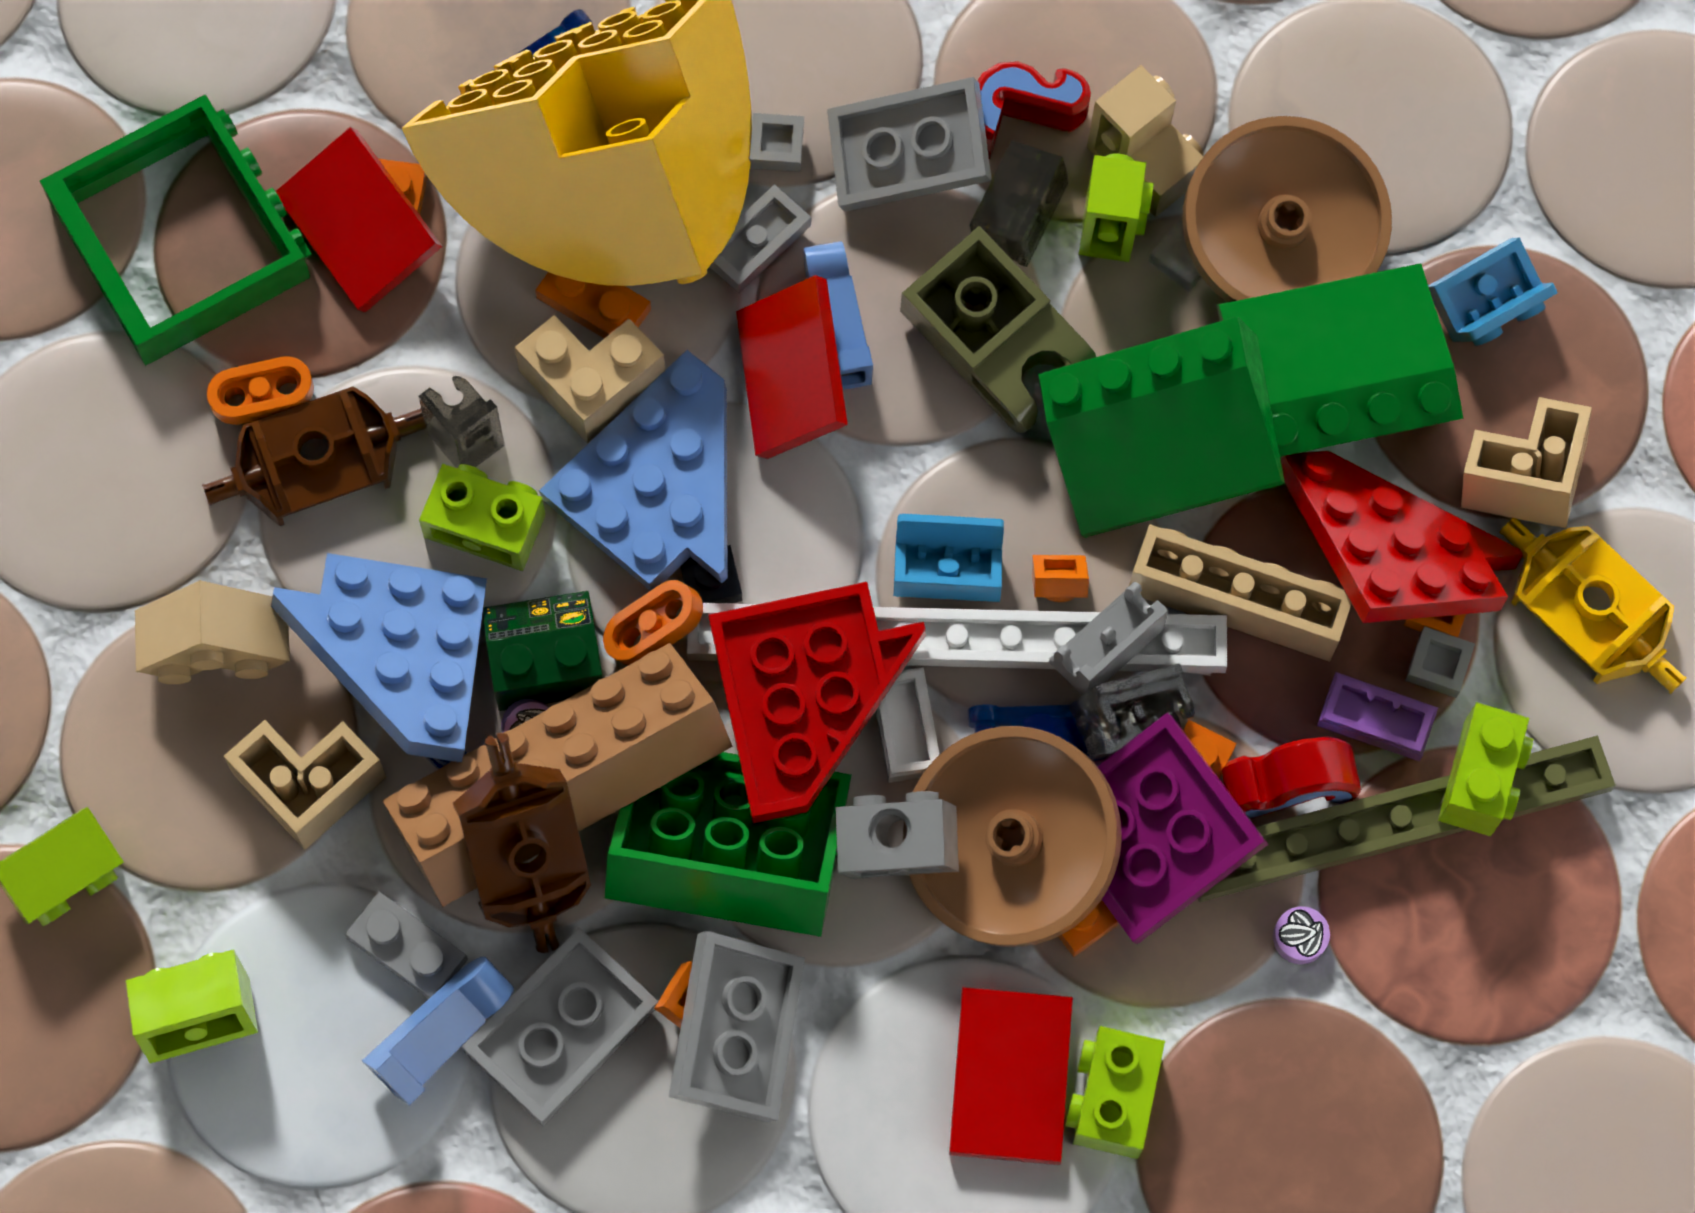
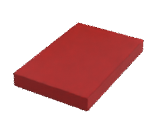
[276,127,443,313]
[736,275,848,459]
[949,987,1073,1165]

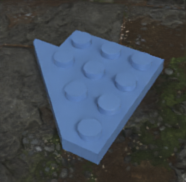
[539,350,728,591]
[271,553,487,763]

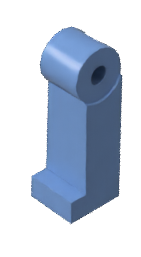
[803,241,873,390]
[362,956,514,1106]

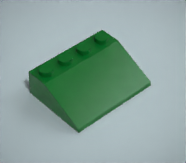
[1217,263,1464,457]
[1039,316,1285,538]
[604,752,852,937]

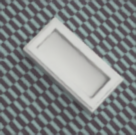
[876,667,940,783]

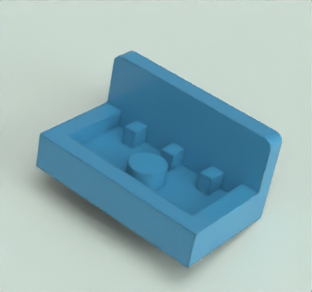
[1428,237,1558,346]
[893,514,1004,602]

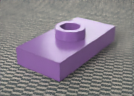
[1317,672,1438,761]

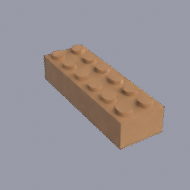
[382,643,733,907]

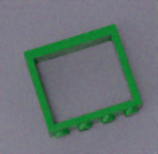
[39,94,312,366]

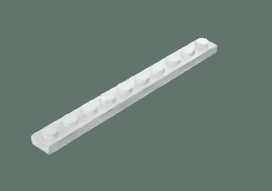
[687,603,1227,673]

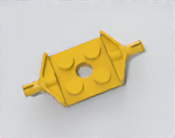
[1499,518,1687,694]

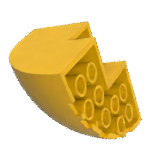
[401,0,752,286]

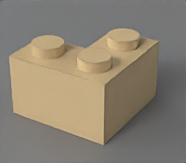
[1087,65,1204,217]
[514,315,665,444]
[1461,397,1592,528]
[135,580,290,684]
[223,720,386,850]

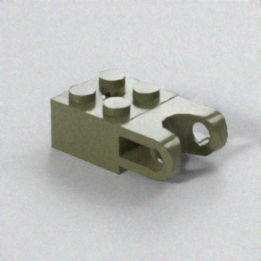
[900,226,1096,433]

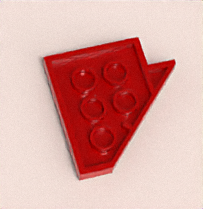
[1281,451,1523,623]
[708,582,926,823]

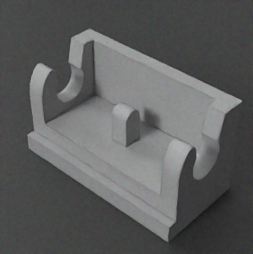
[1049,582,1168,699]

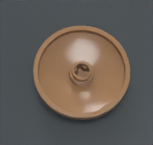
[1182,116,1392,302]
[903,726,1121,947]

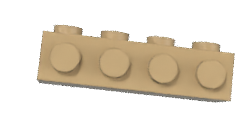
[1129,524,1352,662]

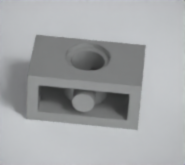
[836,791,959,879]

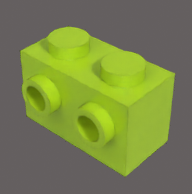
[1078,153,1154,262]
[419,463,546,571]
[1438,702,1533,837]
[0,807,124,927]
[126,949,258,1064]
[1066,1026,1165,1159]

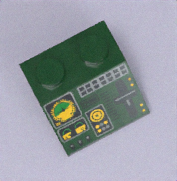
[483,591,603,711]

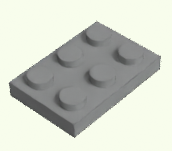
[827,77,992,212]
[462,927,659,1126]
[669,931,805,1122]

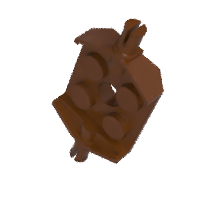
[202,386,430,526]
[453,733,591,953]

